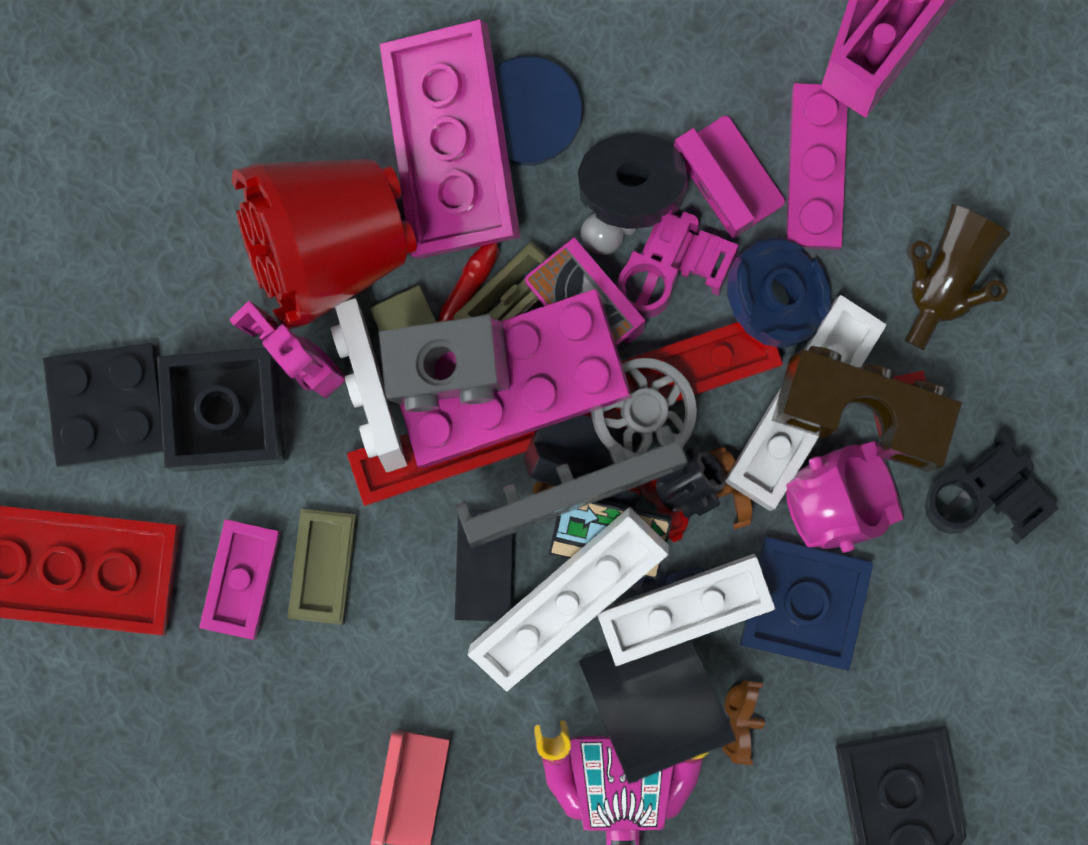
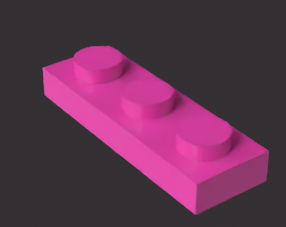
[785,83,847,250]

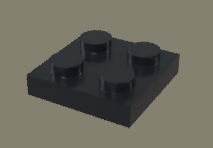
[43,343,163,467]

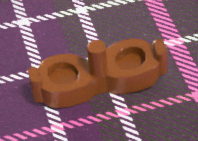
[708,447,752,530]
[722,680,765,765]

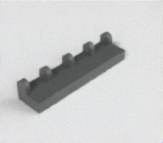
[455,426,687,549]

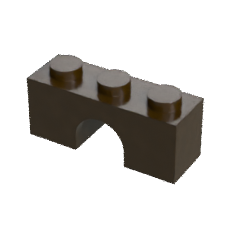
[771,346,962,472]

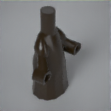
[904,204,1011,351]

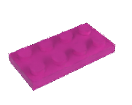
[380,19,521,259]
[399,289,633,468]

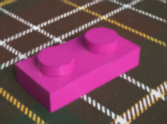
[199,519,281,640]

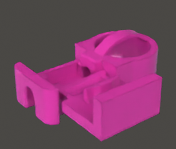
[617,209,739,318]
[229,301,346,399]

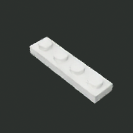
[725,295,886,511]
[468,507,669,691]

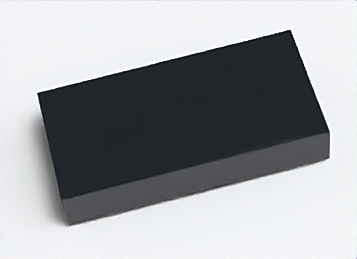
[455,510,513,621]

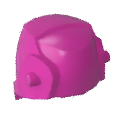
[786,441,904,553]

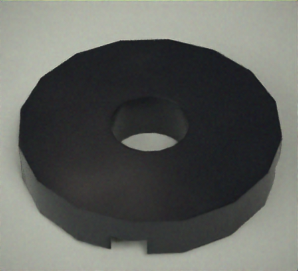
[578,133,688,229]

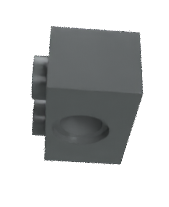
[379,315,510,412]

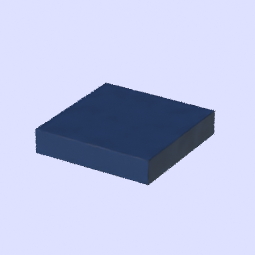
[739,537,874,671]

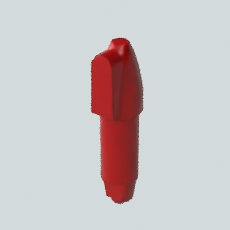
[436,243,500,323]

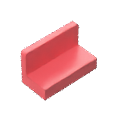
[371,729,450,845]

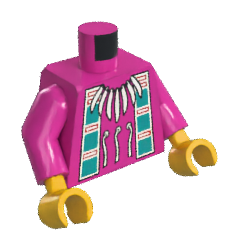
[534,721,708,845]

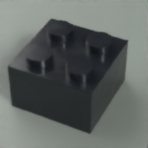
[157,348,285,472]

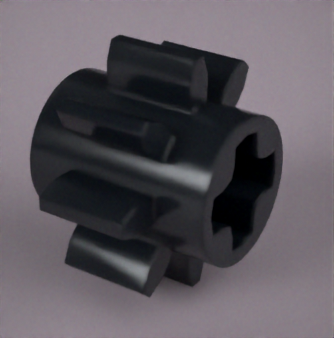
[656,447,725,518]

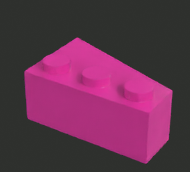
[821,0,956,118]

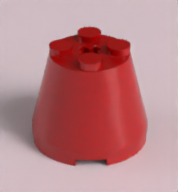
[232,159,417,330]

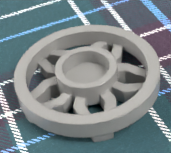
[591,358,697,460]

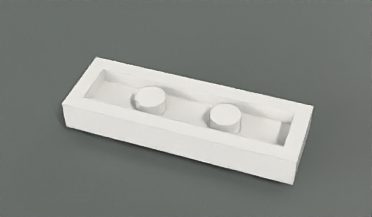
[331,298,408,472]
[597,554,775,666]

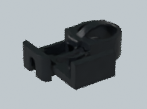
[925,433,1059,545]

